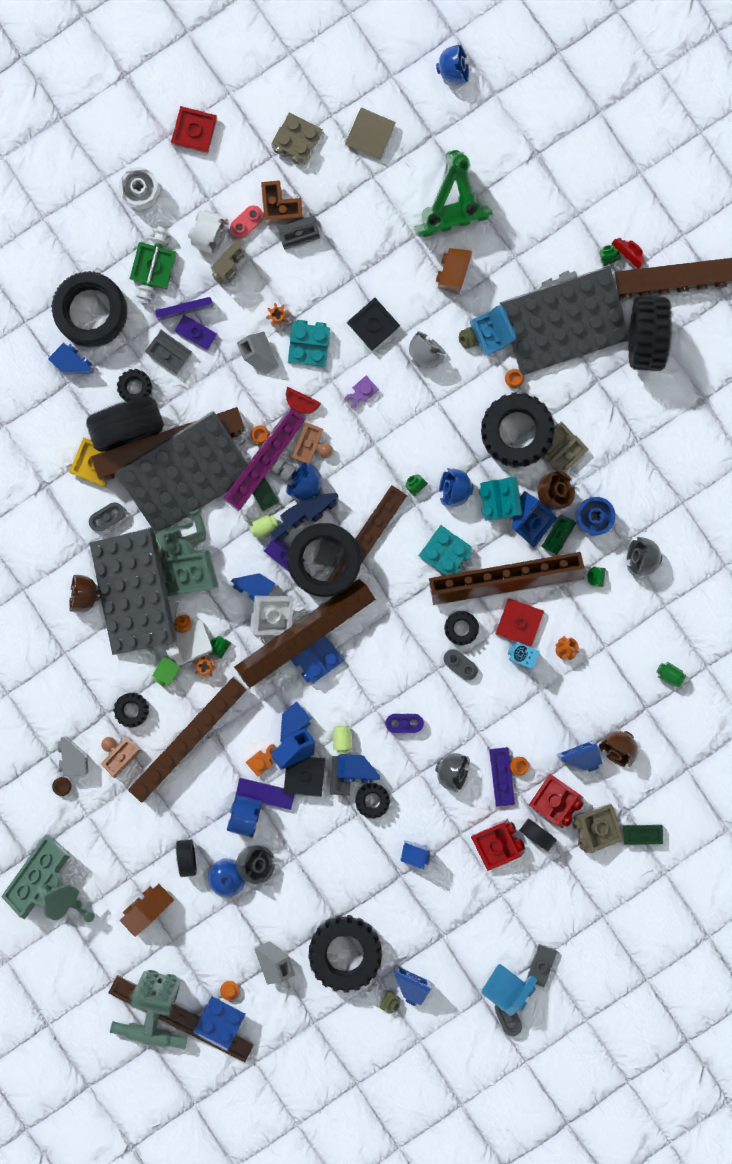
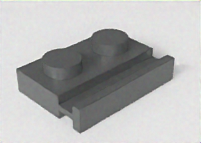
[277,216,320,250]
[145,330,193,375]

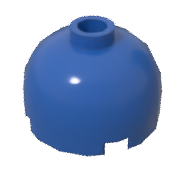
[436,45,469,85]
[286,462,322,501]
[439,468,474,507]
[208,858,246,897]

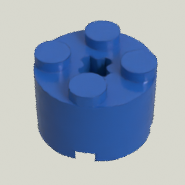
[574,497,615,536]
[226,795,262,838]

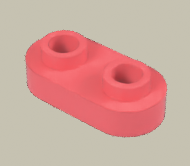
[230,205,263,239]

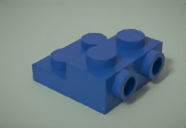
[291,635,344,684]

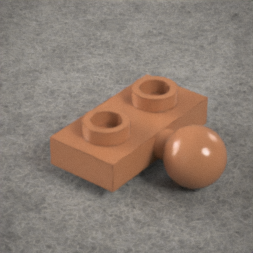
[292,422,333,464]
[101,737,142,778]

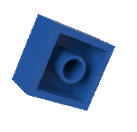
[192,996,246,1051]

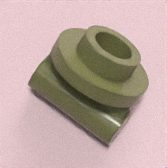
[459,327,479,349]
[379,990,401,1014]

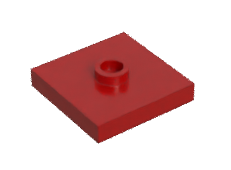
[171,106,218,154]
[495,598,544,647]

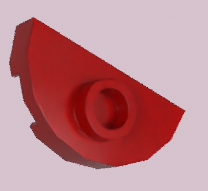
[611,238,645,269]
[285,387,322,414]

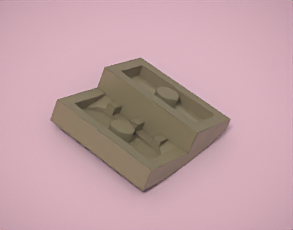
[345,107,396,159]
[542,421,589,472]

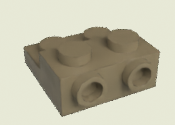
[271,112,323,165]
[211,240,245,286]
[572,804,624,853]

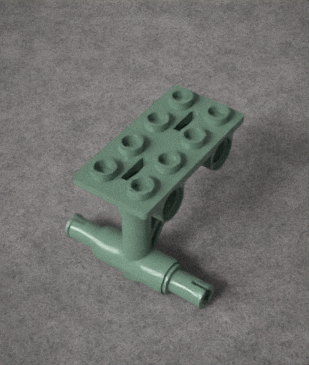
[109,970,188,1050]

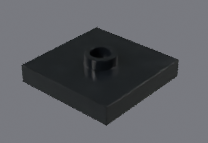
[346,298,400,351]
[283,757,326,797]

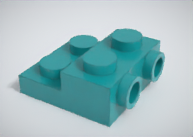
[288,320,330,367]
[479,477,522,521]
[418,525,473,575]

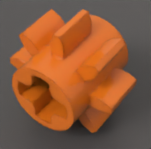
[266,303,290,328]
[555,636,579,661]
[193,655,217,678]

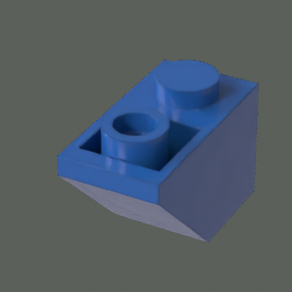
[48,342,94,374]
[231,573,276,601]
[280,701,312,743]
[271,728,315,770]
[337,754,380,784]
[400,840,431,869]

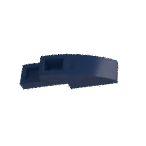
[270,493,339,542]

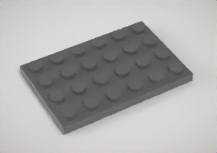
[499,266,629,376]
[115,410,248,532]
[89,527,177,655]

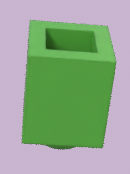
[152,656,182,687]

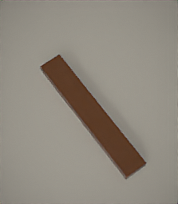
[327,485,407,581]

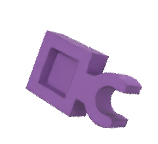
[344,375,379,409]

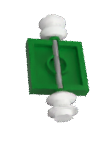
[129,227,177,304]

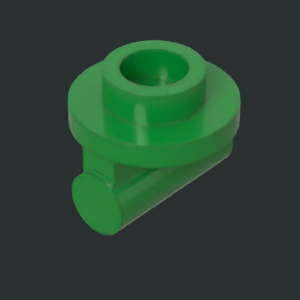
[599,245,621,266]
[405,474,428,497]
[587,567,606,587]
[210,636,232,659]

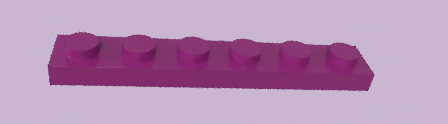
[223,408,306,511]

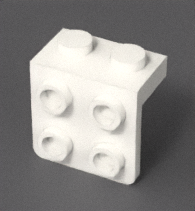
[166,620,213,666]

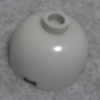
[409,331,447,368]

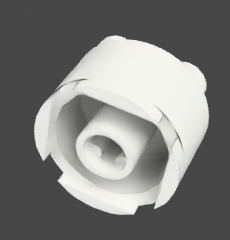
[119,167,160,210]
[187,210,228,255]

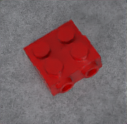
[529,774,584,829]
[471,818,525,871]

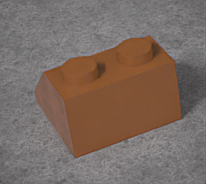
[435,248,472,294]

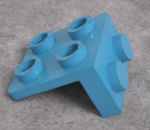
[469,304,516,356]
[481,964,537,1016]

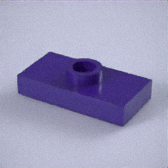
[174,315,217,351]
[264,540,305,571]

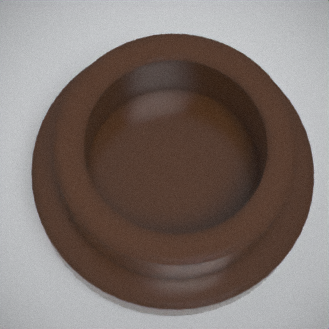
[52,777,72,796]

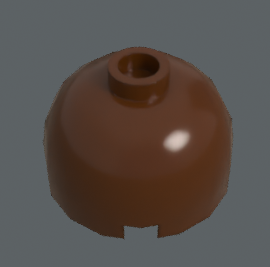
[537,471,575,510]
[69,574,100,613]
[599,731,638,767]

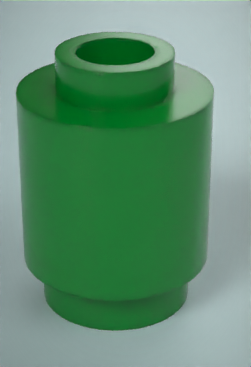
[656,661,686,688]

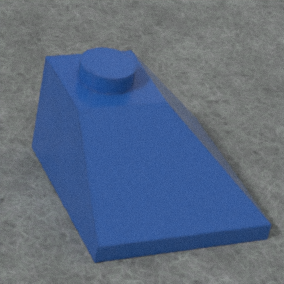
[513,491,557,548]
[556,741,602,772]
[394,965,432,1006]

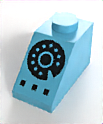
[507,642,540,669]

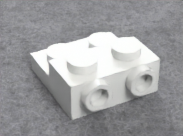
[250,596,294,638]

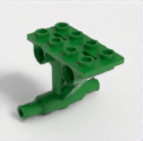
[413,150,493,237]

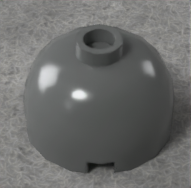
[627,537,662,576]
[435,753,470,793]
[236,845,275,885]

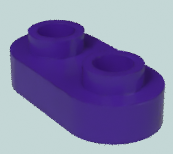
[385,713,424,733]

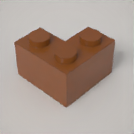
[261,180,303,225]
[119,883,174,937]

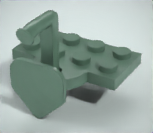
[155,508,219,596]
[1,834,95,922]

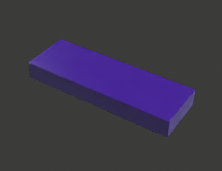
[155,297,214,321]
[489,747,515,807]
[235,777,295,810]

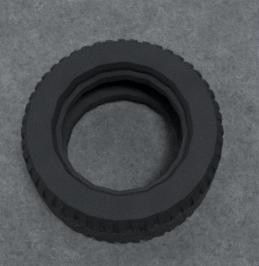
[51,271,128,347]
[86,396,164,452]
[287,523,361,597]

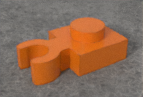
[245,744,274,777]

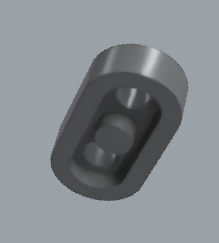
[89,502,125,532]
[443,649,478,680]
[494,1005,522,1036]

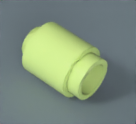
[250,514,279,539]
[333,726,352,754]

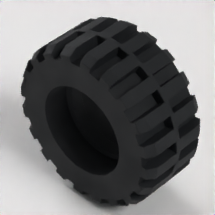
[628,296,672,371]
[481,392,555,468]
[308,915,382,993]

